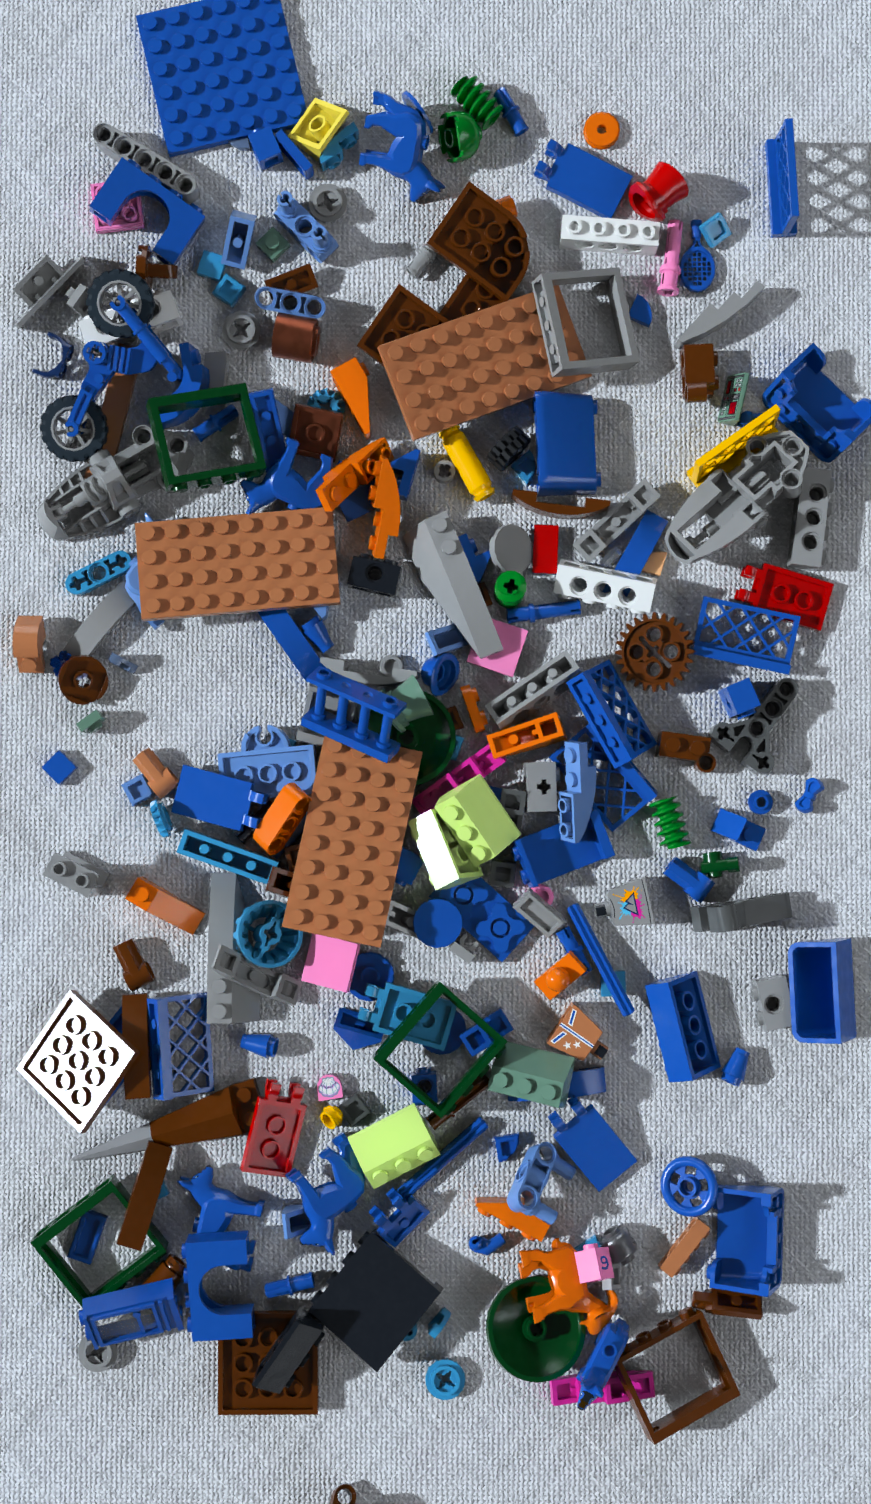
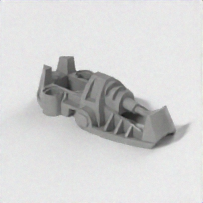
[37,425,195,541]
[664,431,809,564]

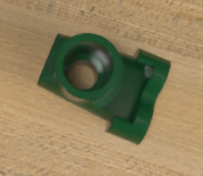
[701,851,740,878]

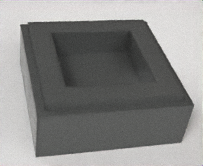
[338,1092,372,1127]

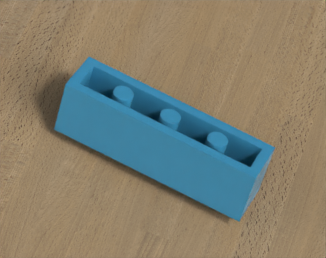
[177,829,281,884]

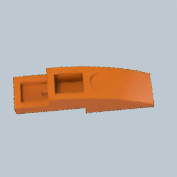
[315,437,394,512]
[368,455,400,559]

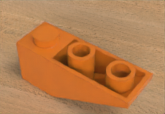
[475,1197,554,1242]

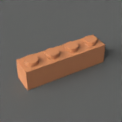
[658,1217,710,1278]

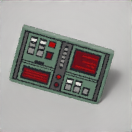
[718,372,750,426]

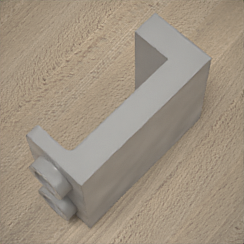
[296,683,357,747]
[43,851,111,898]

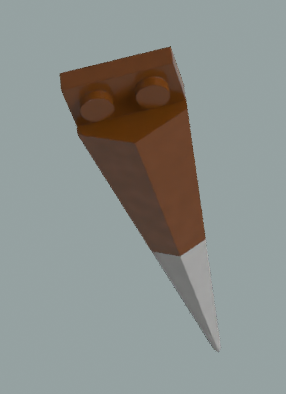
[71,1077,261,1161]

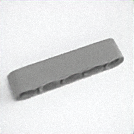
[92,123,199,204]

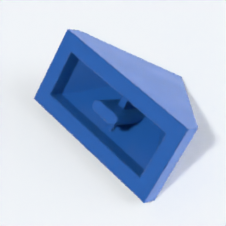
[333,1007,383,1050]

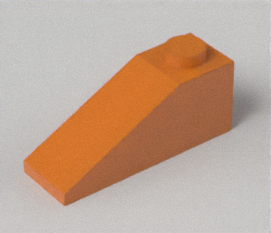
[330,357,371,440]
[486,712,567,759]
[125,876,206,935]

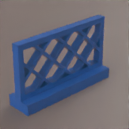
[765,118,799,238]
[690,596,801,675]
[566,659,657,769]
[549,723,658,832]
[147,992,215,1101]

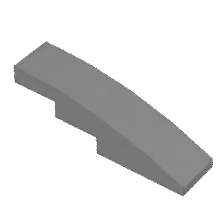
[675,281,765,349]

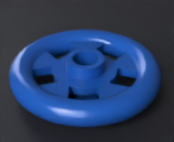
[661,1156,718,1217]

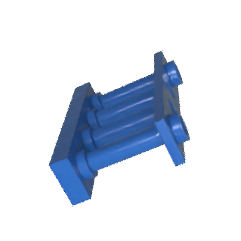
[301,666,407,763]

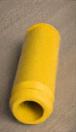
[439,425,495,502]

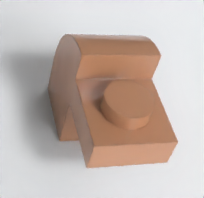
[13,616,46,673]

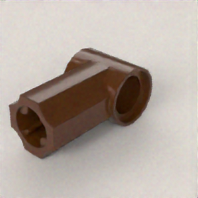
[113,938,155,992]

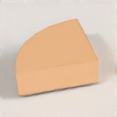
[641,551,667,577]

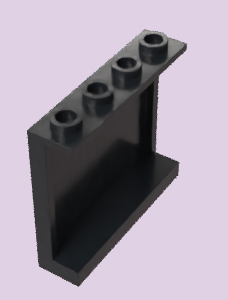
[309,1229,444,1372]

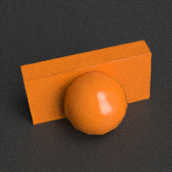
[534,950,587,1000]

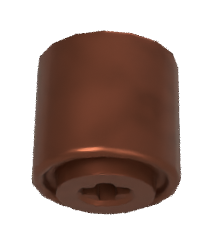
[271,312,321,363]

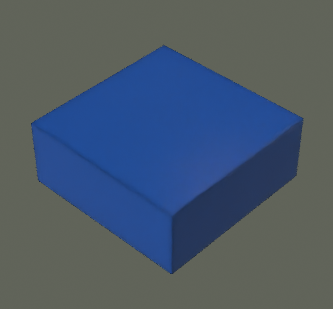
[42,750,78,785]

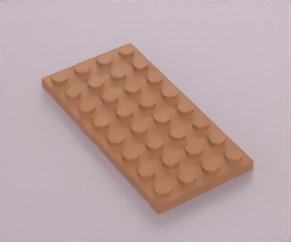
[377,285,592,441]
[135,507,341,622]
[282,736,423,948]

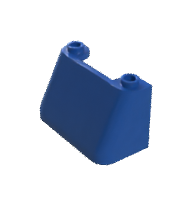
[762,343,871,463]
[532,391,601,497]
[707,1184,784,1297]

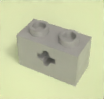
[523,762,560,812]

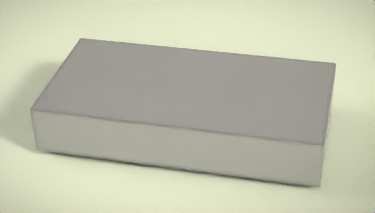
[513,888,566,938]

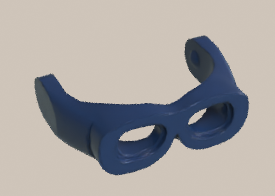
[32,332,74,379]

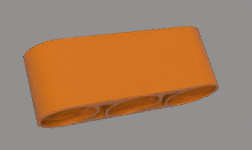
[253,783,312,855]

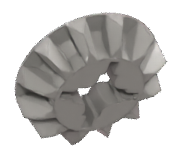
[309,184,347,223]
[222,311,261,350]
[78,1336,118,1372]

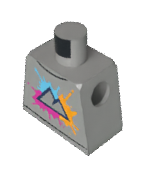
[594,877,655,926]

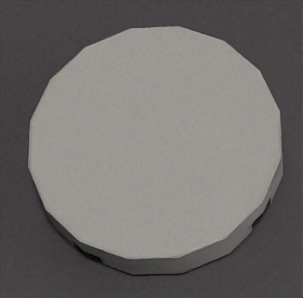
[489,524,532,573]

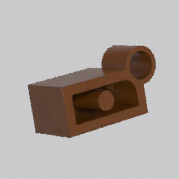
[680,343,719,403]
[655,731,716,773]

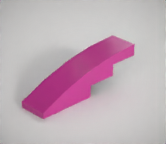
[412,744,507,814]
[549,1370,655,1406]

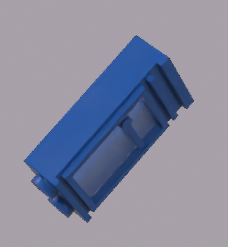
[79,1278,184,1350]

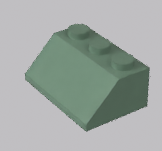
[487,1041,576,1108]

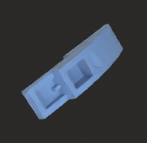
[558,740,596,843]

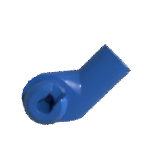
[469,1233,507,1255]

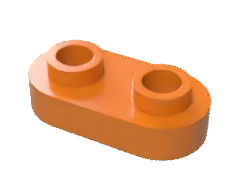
[460,684,488,733]

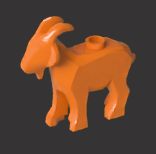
[518,1238,618,1335]

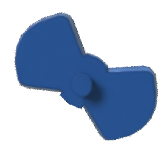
[795,778,824,813]

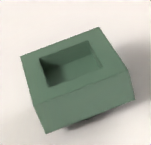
[256,227,291,263]
[76,710,106,734]

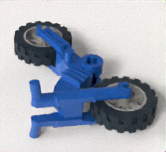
[40,269,183,462]

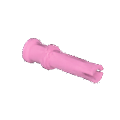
[657,219,684,297]

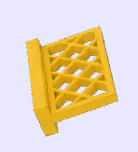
[686,404,781,488]

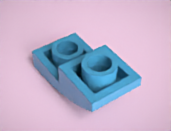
[320,122,359,171]

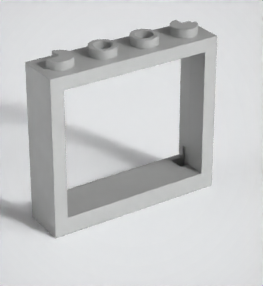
[531,267,640,378]

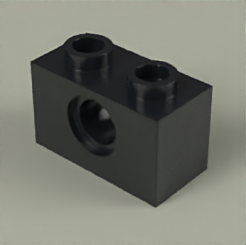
[347,553,402,598]

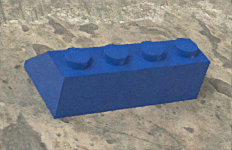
[645,971,721,1083]

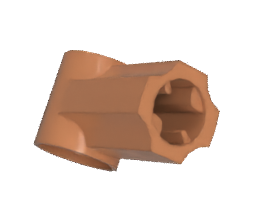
[132,748,179,799]

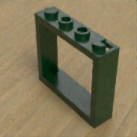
[146,383,266,493]
[372,980,508,1119]
[30,1174,169,1308]

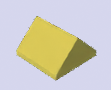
[288,98,349,161]

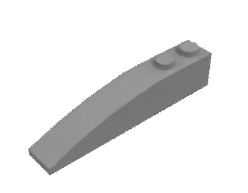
[403,510,504,659]
[207,873,260,1024]

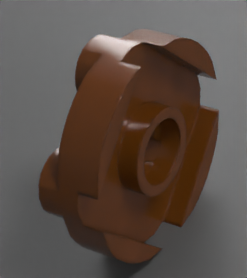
[58,655,109,705]

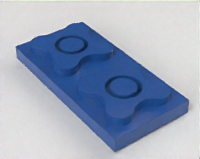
[429,877,534,962]

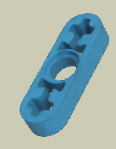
[65,551,132,596]

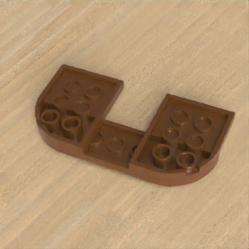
[356,182,530,366]

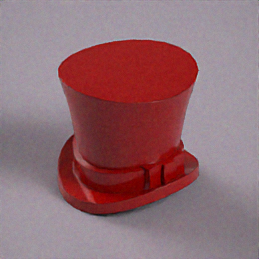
[629,162,689,222]

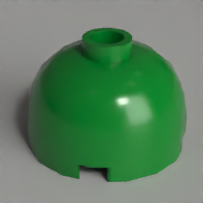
[438,111,482,163]

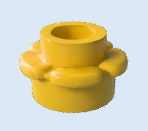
[320,1105,343,1129]

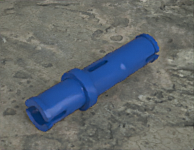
[506,599,581,624]

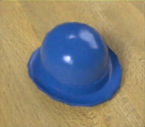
[421,653,460,696]

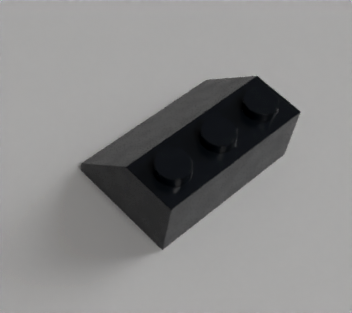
[252,1306,325,1394]

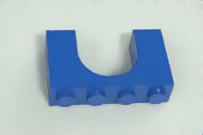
[89,157,205,265]
[181,1230,256,1342]

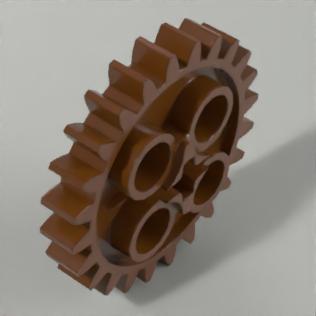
[615,612,696,692]

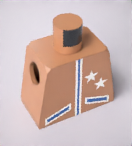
[546,1002,608,1061]

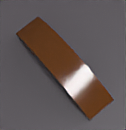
[511,489,610,519]

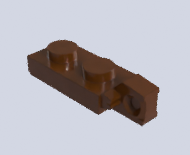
[691,1288,763,1320]

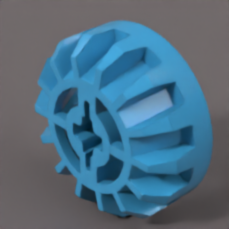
[233,900,303,968]

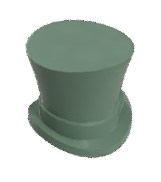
[379,674,434,732]

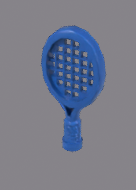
[679,219,716,293]

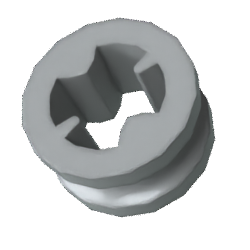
[434,460,456,484]

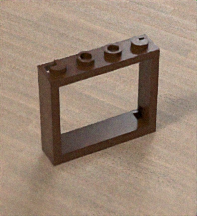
[615,1307,741,1445]

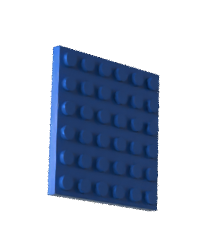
[136,0,306,157]

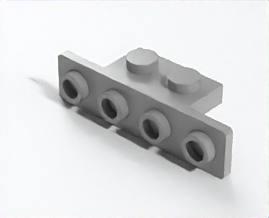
[12,254,87,329]

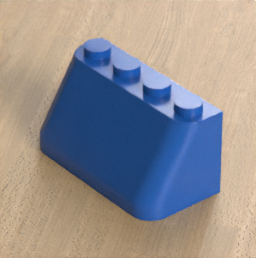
[788,938,857,1044]

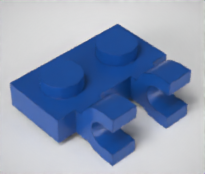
[369,1187,430,1247]

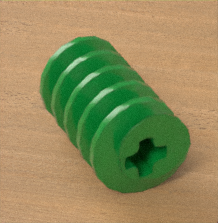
[451,76,503,131]
[494,571,527,608]
[649,795,691,850]

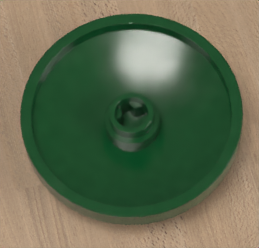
[368,690,456,786]
[486,1276,586,1382]

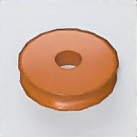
[583,111,620,150]

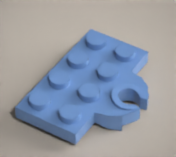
[217,725,317,798]

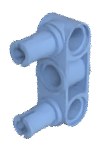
[273,191,339,263]
[507,1142,576,1225]

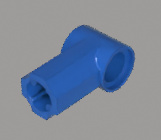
[663,857,715,903]

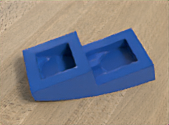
[459,1007,514,1057]

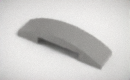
[572,478,661,563]
[61,580,136,660]
[320,657,421,686]
[211,944,303,1006]

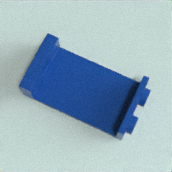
[511,809,615,888]

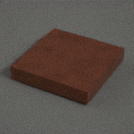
[290,403,344,462]

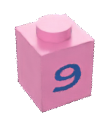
[574,1243,615,1284]

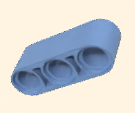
[254,286,326,319]

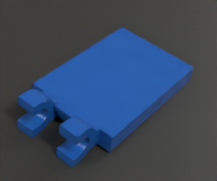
[534,139,633,218]
[171,765,270,831]
[548,1095,637,1192]

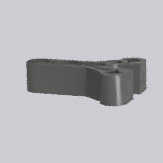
[709,678,798,774]
[690,892,793,933]

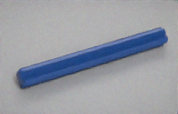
[567,903,635,1017]
[389,1117,488,1202]

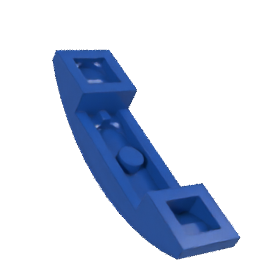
[602,510,668,597]
[258,609,326,682]
[508,1066,606,1101]

